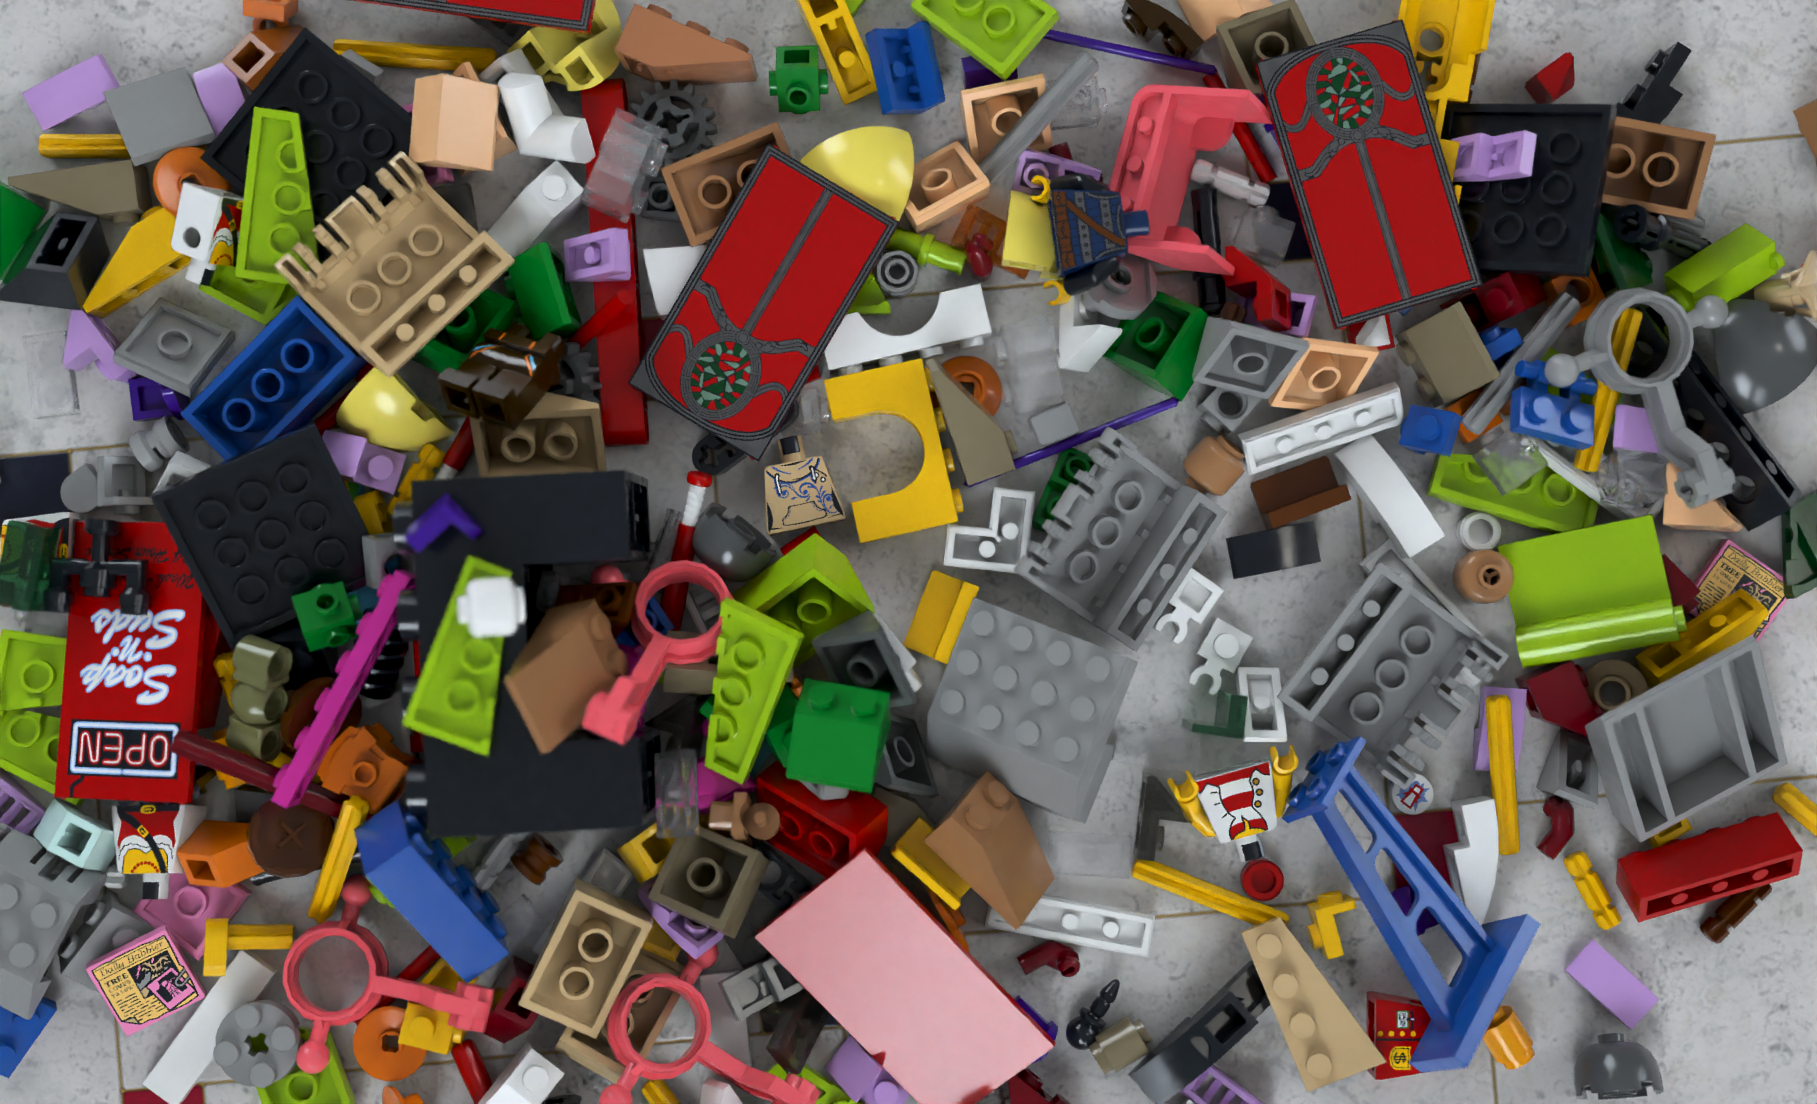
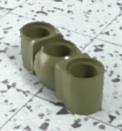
[226,635,293,762]

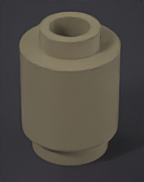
[1088,1016,1153,1074]

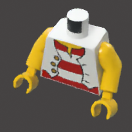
[1167,745,1299,861]

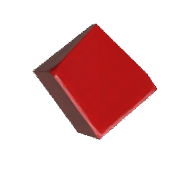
[1524,52,1575,104]

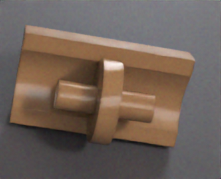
[709,792,781,848]

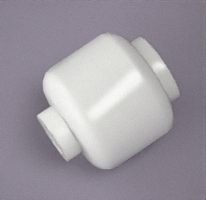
[456,577,525,638]

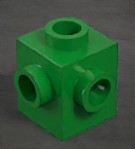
[769,45,828,114]
[291,581,363,652]

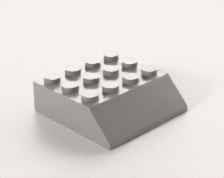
[926,597,1138,820]
[1585,635,1788,843]

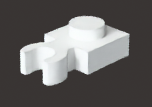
[1154,568,1224,644]
[1188,617,1253,696]

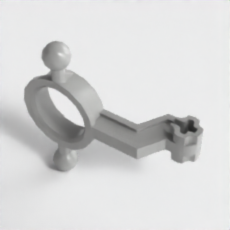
[1544,287,1736,508]

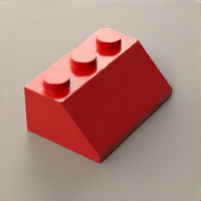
[757,760,888,877]

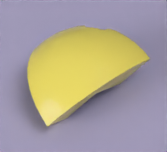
[507,0,622,91]
[799,126,914,222]
[1001,190,1065,280]
[336,367,455,452]

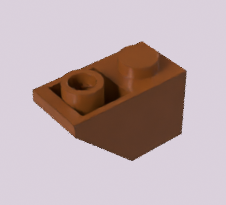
[221,24,304,92]

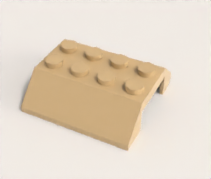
[273,151,515,378]

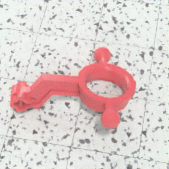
[582,560,734,745]
[283,874,495,1074]
[599,944,821,1104]

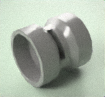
[877,251,918,298]
[128,416,189,472]

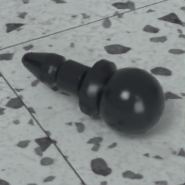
[1066,979,1120,1050]

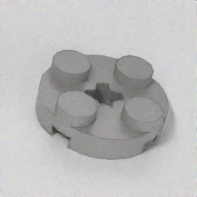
[1081,252,1158,320]
[213,1000,303,1088]

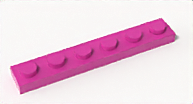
[271,570,416,809]

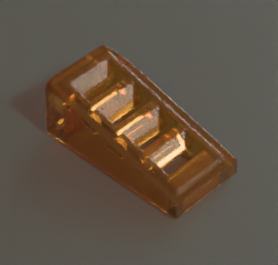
[951,203,1029,280]

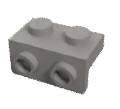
[57,890,155,993]

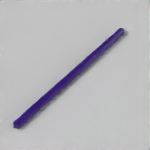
[1043,29,1218,76]
[963,397,1180,488]

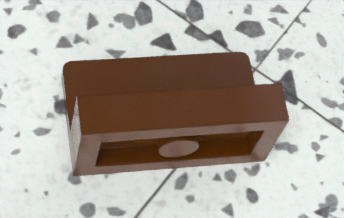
[1250,456,1352,530]

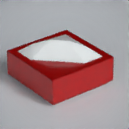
[1346,314,1395,351]

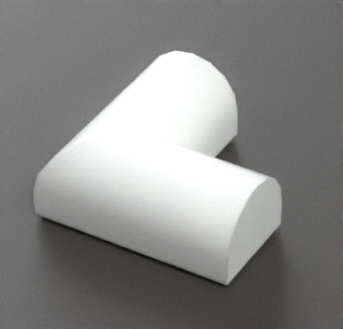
[498,72,596,164]
[943,487,1035,574]

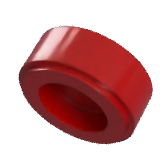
[1240,858,1284,901]

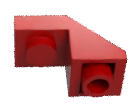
[1222,245,1291,332]

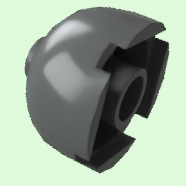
[692,502,777,582]
[1574,1033,1664,1100]

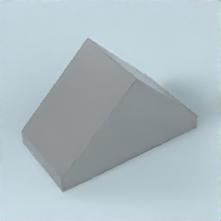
[1536,729,1598,809]

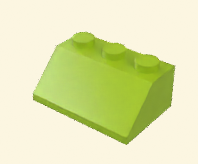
[731,533,875,668]

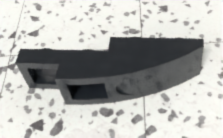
[1614,42,1692,124]
[1128,961,1271,1104]

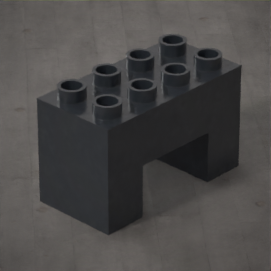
[393,470,664,838]

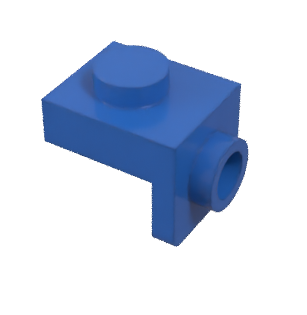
[1478,325,1524,371]
[1398,404,1462,457]

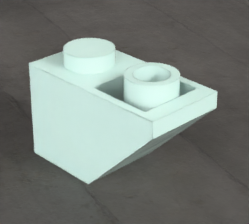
[33,797,116,872]

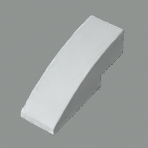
[1333,434,1446,558]
[1443,795,1499,926]

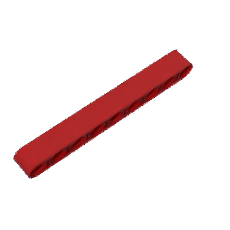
[581,78,649,448]

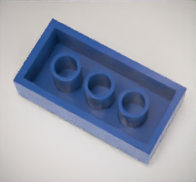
[180,295,367,461]
[354,800,510,983]

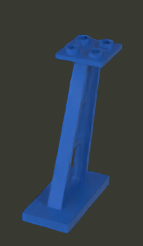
[1282,736,1540,1073]

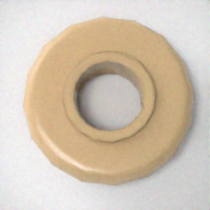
[1585,659,1648,714]

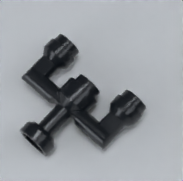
[42,519,151,616]

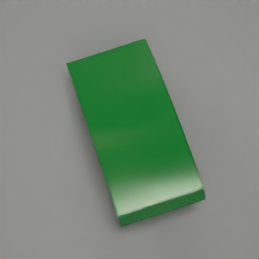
[1032,448,1095,534]

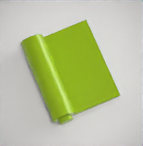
[1497,514,1687,668]

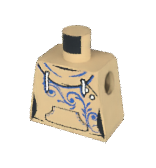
[764,435,847,536]

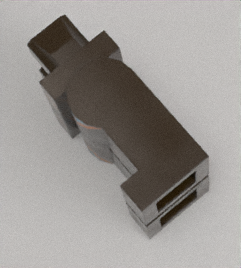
[437,322,566,431]

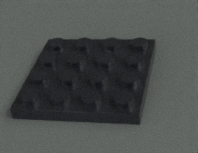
[200,28,412,262]
[1441,103,1617,278]
[151,422,389,648]

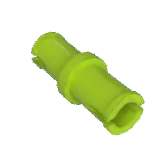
[885,227,967,276]

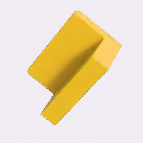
[904,570,980,664]
[891,815,971,911]

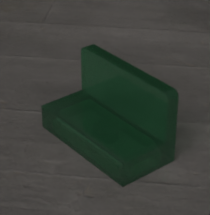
[0,520,61,612]
[1181,690,1249,739]

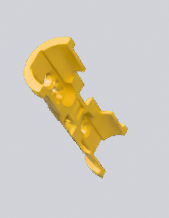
[1397,0,1496,204]

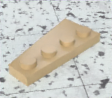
[1241,916,1387,1092]

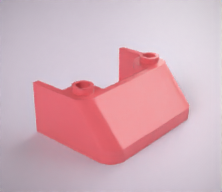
[1109,84,1272,276]

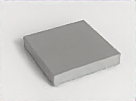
[103,67,216,167]
[113,297,235,398]

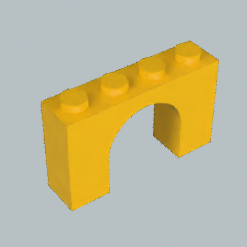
[824,358,964,544]

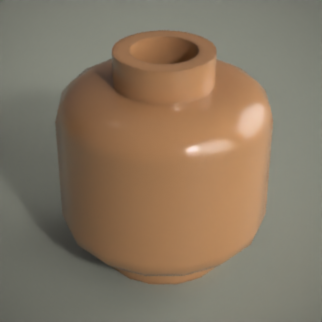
[1183,434,1245,496]
[1452,549,1514,604]

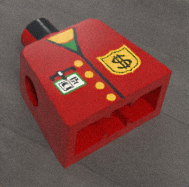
[1367,991,1431,1080]

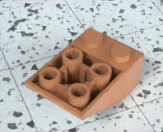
[614,3,758,88]

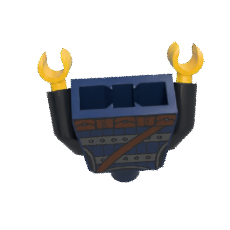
[1031,173,1149,305]

